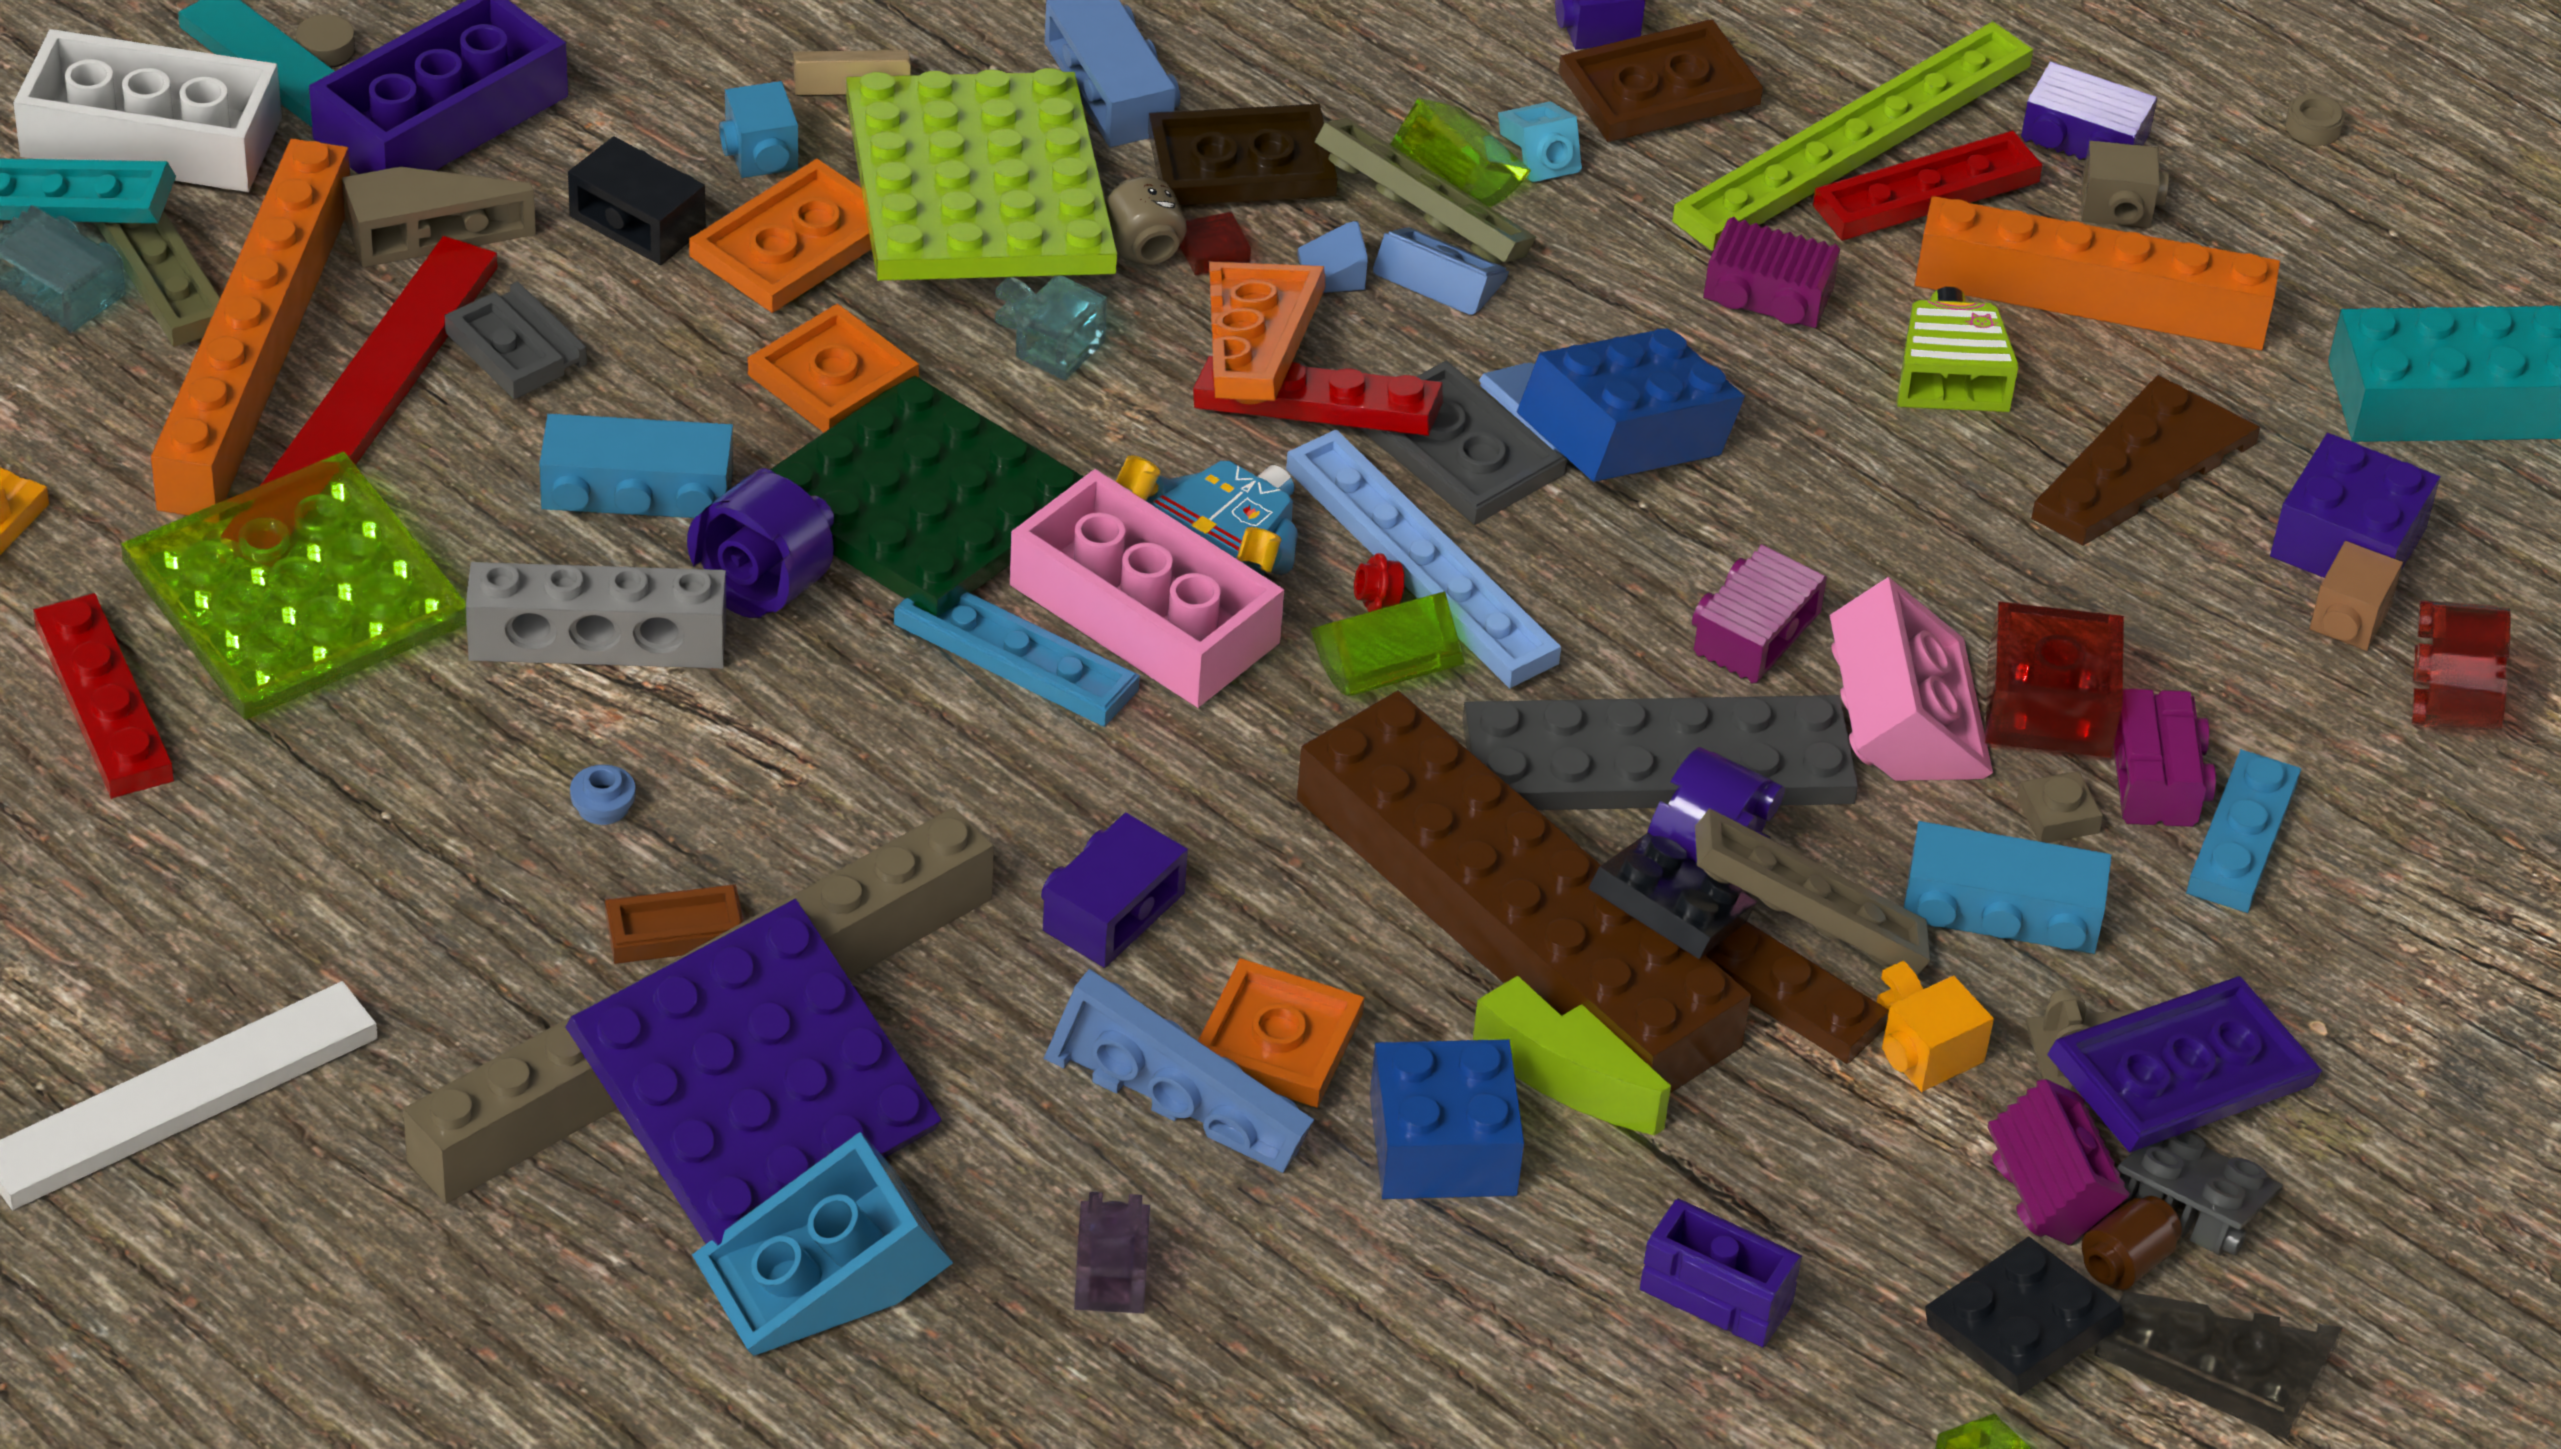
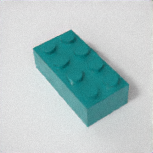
[2328,305,2561,442]

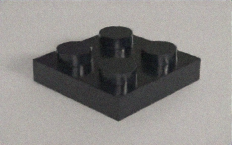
[1588,833,1757,959]
[1925,1236,2124,1396]

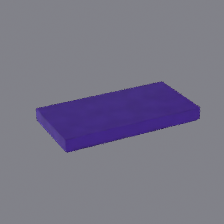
[2047,976,2322,1153]

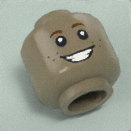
[1105,177,1187,265]

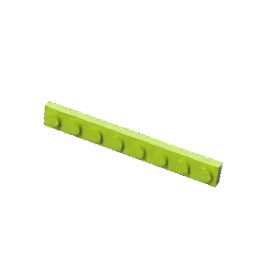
[1672,21,2034,252]

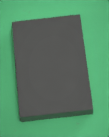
[1358,360,1567,525]

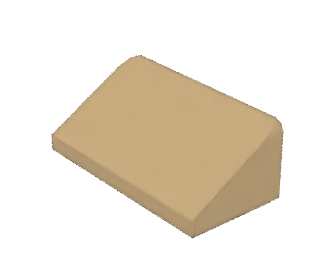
[793,50,911,95]

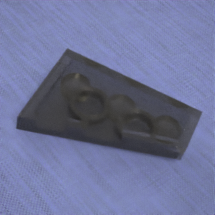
[2094,1291,2343,1440]

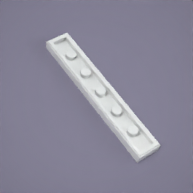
[0,981,378,1211]

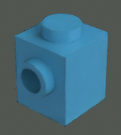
[719,81,798,178]

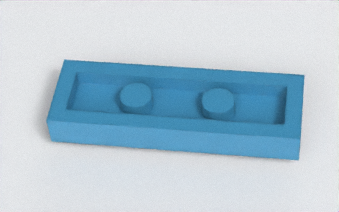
[2186,749,2302,913]

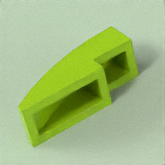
[1473,976,1671,1136]

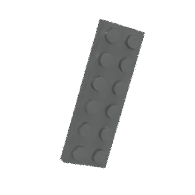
[1462,695,1858,810]

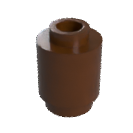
[2082,1196,2182,1290]

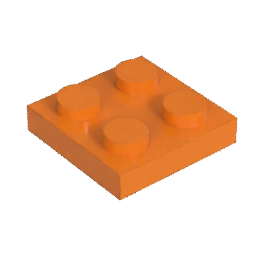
[747,303,919,433]
[1198,958,1365,1108]

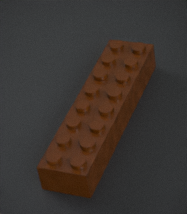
[1297,690,1751,1093]

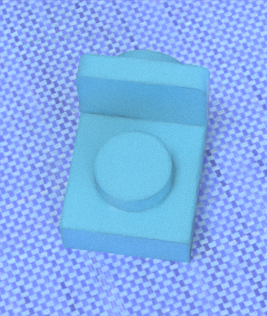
[1498,101,1582,182]

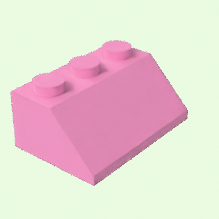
[1830,577,1993,781]

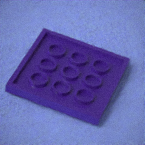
[565,898,942,1245]

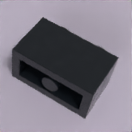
[568,136,706,266]

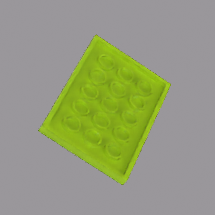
[846,68,1117,281]

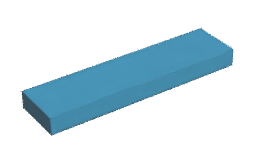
[894,592,1140,727]

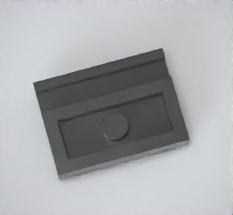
[445,281,587,399]

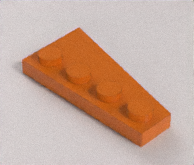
[1209,261,1326,404]

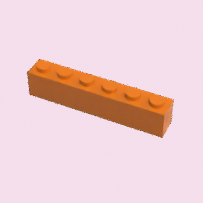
[1914,196,2280,351]

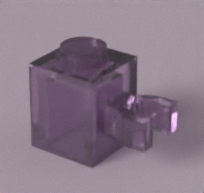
[1074,1192,1150,1314]

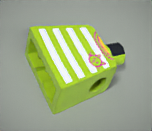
[1896,287,2018,412]

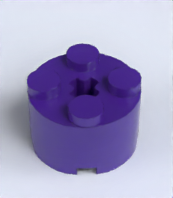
[687,468,834,618]
[1647,747,1785,863]

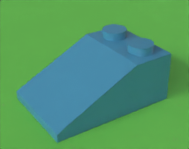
[692,1132,953,1356]

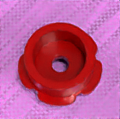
[1354,553,1404,614]

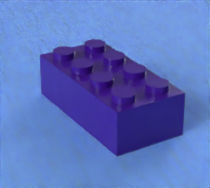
[309,0,568,174]

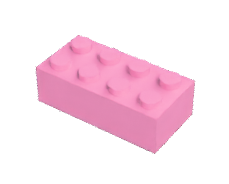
[1010,469,1284,708]

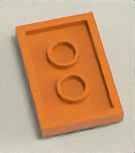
[689,158,872,313]

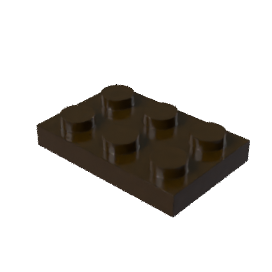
[1148,104,1338,206]

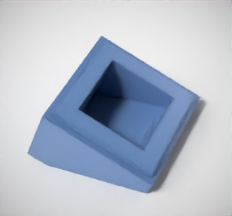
[1297,221,1368,293]

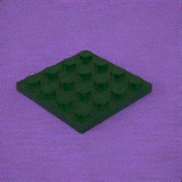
[770,376,1084,617]

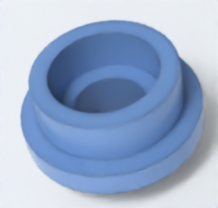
[570,765,636,825]

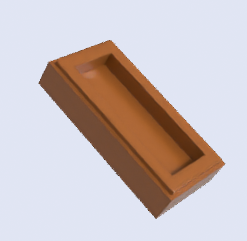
[605,884,744,964]

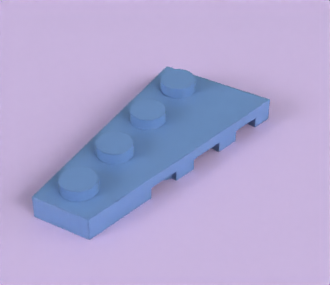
[1043,969,1314,1173]

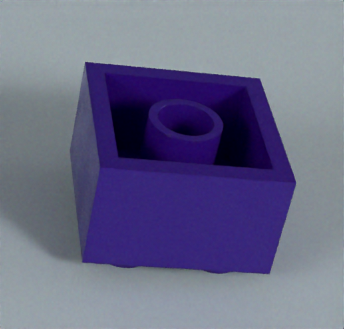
[2270,432,2441,578]

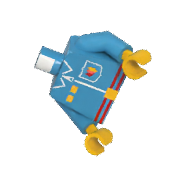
[1115,455,1298,576]

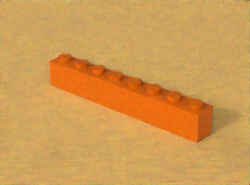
[151,138,350,520]

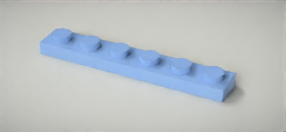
[1286,429,1561,689]

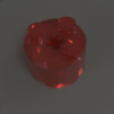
[2411,600,2511,730]

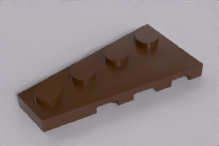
[2031,375,2260,546]

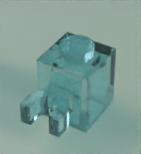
[995,276,1107,381]

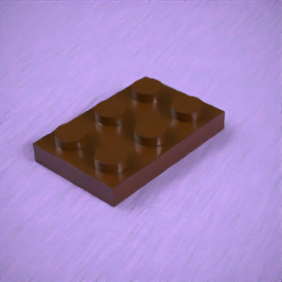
[1558,19,1763,142]

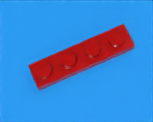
[1813,130,2043,241]
[1193,356,1443,436]
[33,593,174,799]

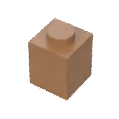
[2309,541,2403,651]

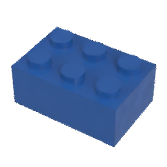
[1517,328,1745,482]

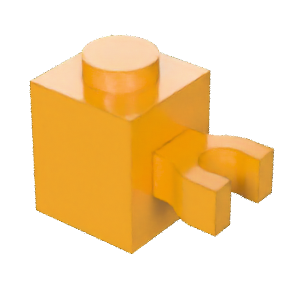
[1876,960,1994,1092]

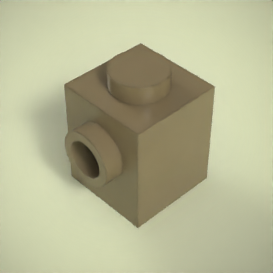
[2081,141,2169,228]

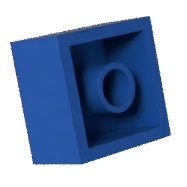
[1370,1039,1524,1199]

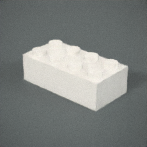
[13,29,282,192]

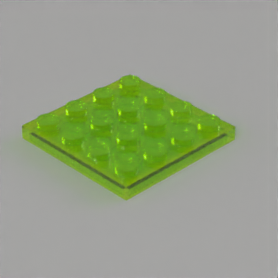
[121,451,467,720]

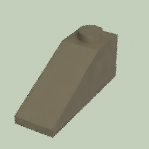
[342,167,536,268]

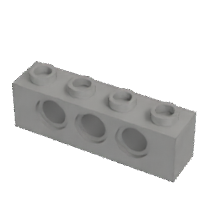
[466,562,726,669]

